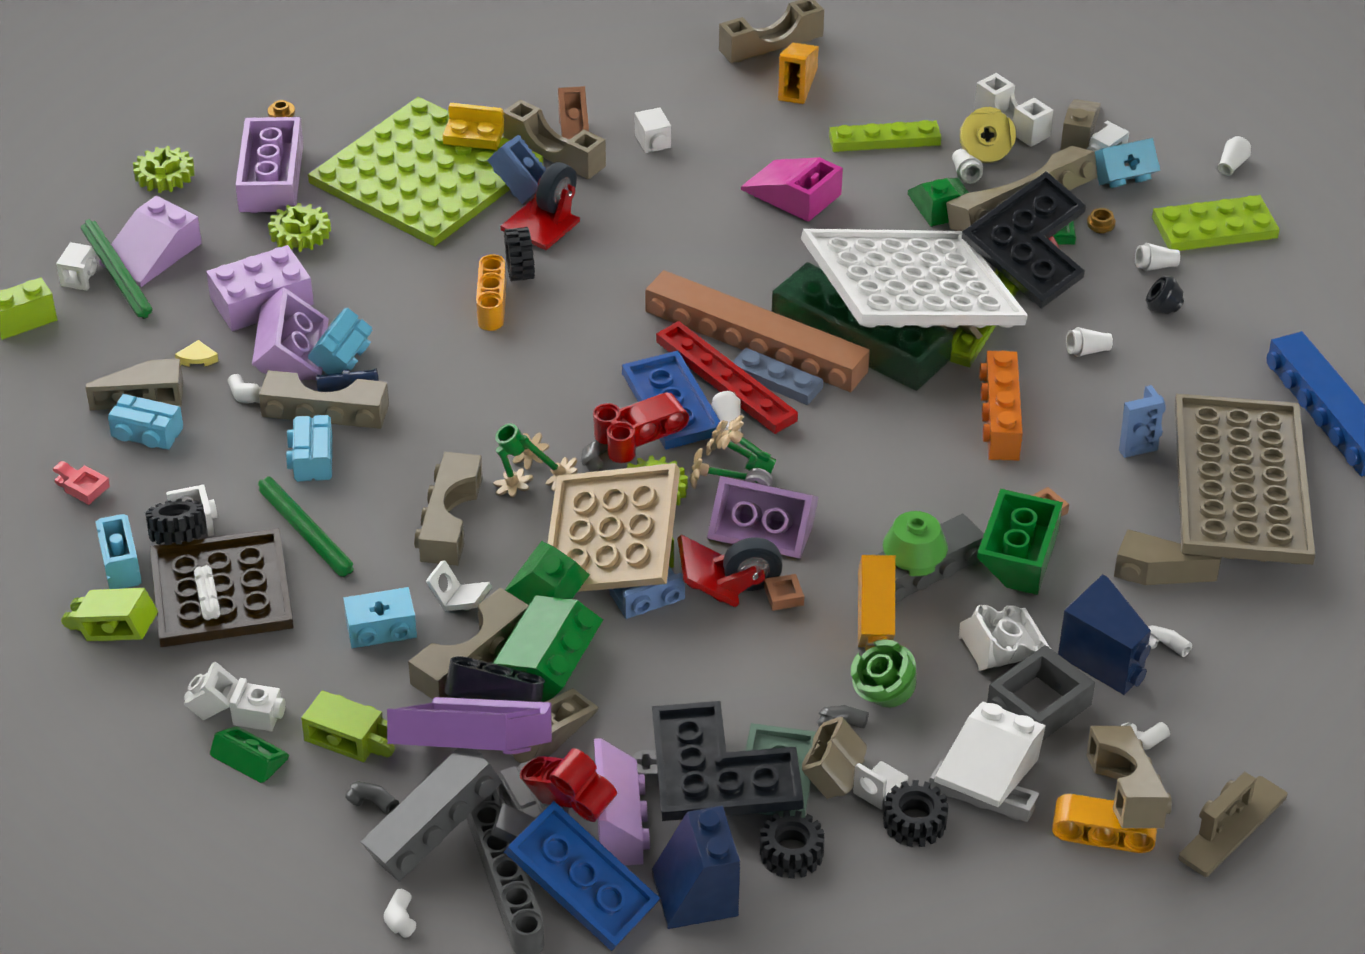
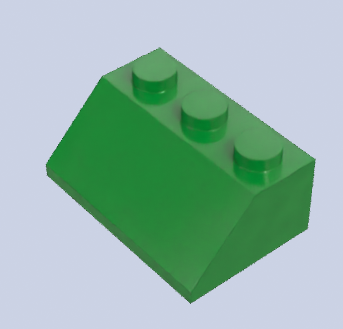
[977,488,1063,595]
[493,596,604,702]

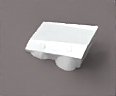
[959,605,1051,671]

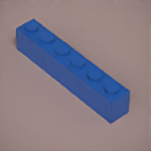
[1266,331,1365,477]

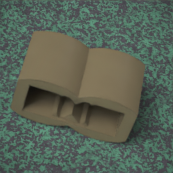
[802,716,867,799]

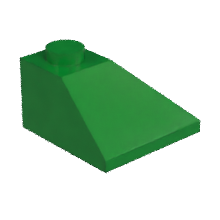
[907,178,969,227]
[505,541,590,605]

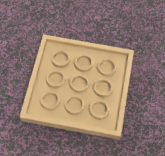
[548,463,680,592]

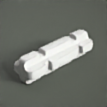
[194,565,220,620]

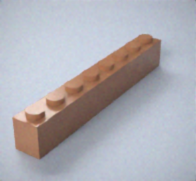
[645,270,870,392]

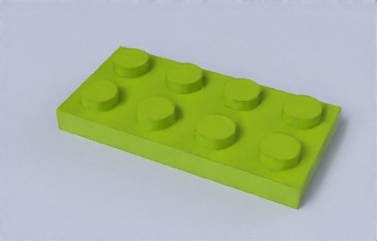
[1152,195,1280,251]

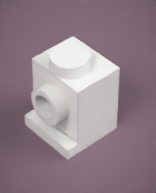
[1087,120,1129,152]
[56,242,97,291]
[184,662,238,721]
[229,678,285,731]

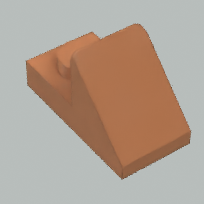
[558,86,589,139]

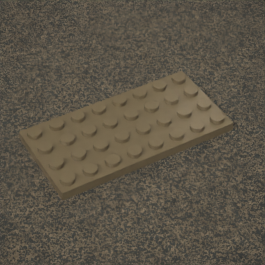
[1175,394,1315,565]

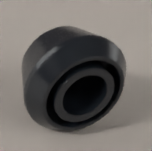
[1146,276,1184,314]

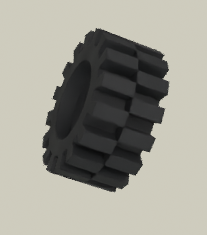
[504,227,535,281]
[145,499,207,545]
[883,780,949,847]
[760,811,825,879]

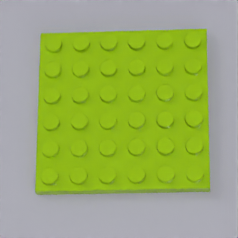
[308,96,543,247]

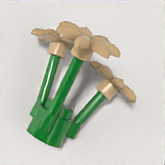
[690,415,776,489]
[493,423,578,498]

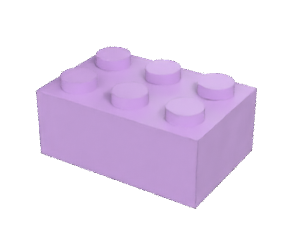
[206,245,314,331]

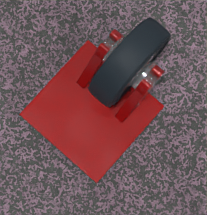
[500,162,580,250]
[677,534,783,608]

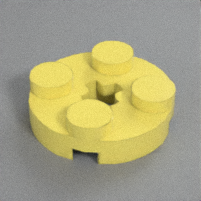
[960,107,1016,163]

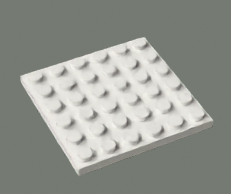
[801,229,1028,328]

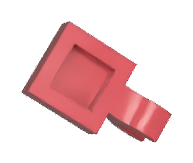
[53,461,110,505]

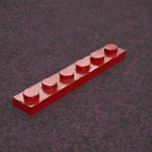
[656,321,798,434]

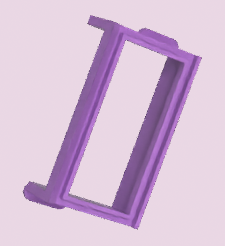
[387,697,552,754]

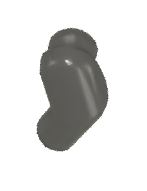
[581,440,608,472]
[818,705,869,729]
[345,781,399,815]

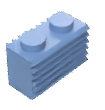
[487,135,546,204]

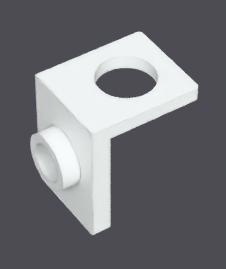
[166,485,218,537]
[426,561,492,611]
[853,761,909,810]

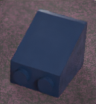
[1058,574,1151,695]
[652,805,740,929]

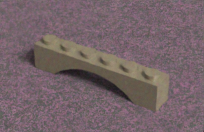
[946,146,1098,231]

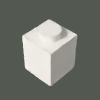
[634,107,671,153]

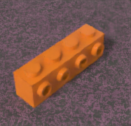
[979,350,1023,461]

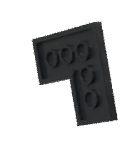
[962,171,1086,309]
[652,701,804,821]

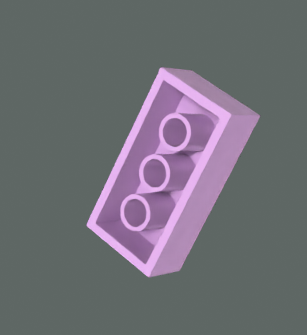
[236,117,303,213]

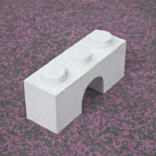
[974,73,1054,147]

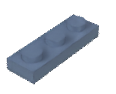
[733,348,823,405]

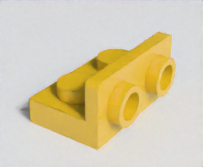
[443,103,504,150]

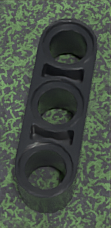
[445,656,545,702]

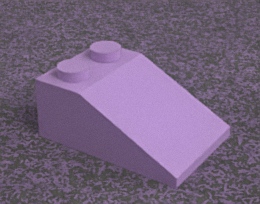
[99,195,202,287]

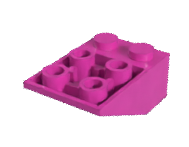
[741,157,843,222]

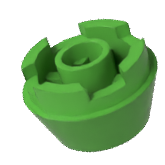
[883,511,948,576]
[851,639,917,708]

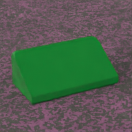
[210,726,289,783]

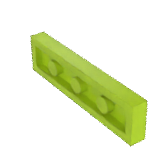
[829,120,941,152]

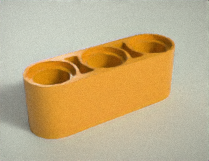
[476,254,506,331]
[1052,794,1157,853]

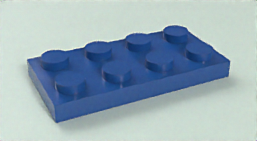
[622,350,720,450]
[504,801,661,951]

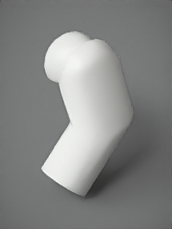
[228,374,261,404]
[1148,625,1192,657]
[1121,722,1170,750]
[384,889,417,938]

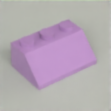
[252,287,329,380]
[707,476,819,558]
[594,738,650,865]

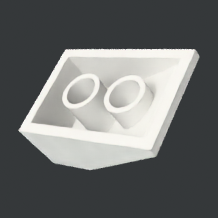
[934,701,1046,807]

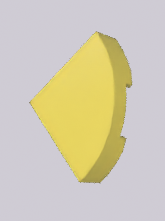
[175,340,219,367]

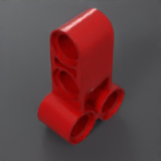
[593,392,689,463]
[519,748,617,822]

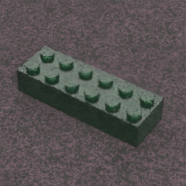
[771,262,953,391]

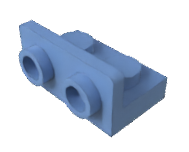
[1119,385,1166,458]
[609,566,685,619]

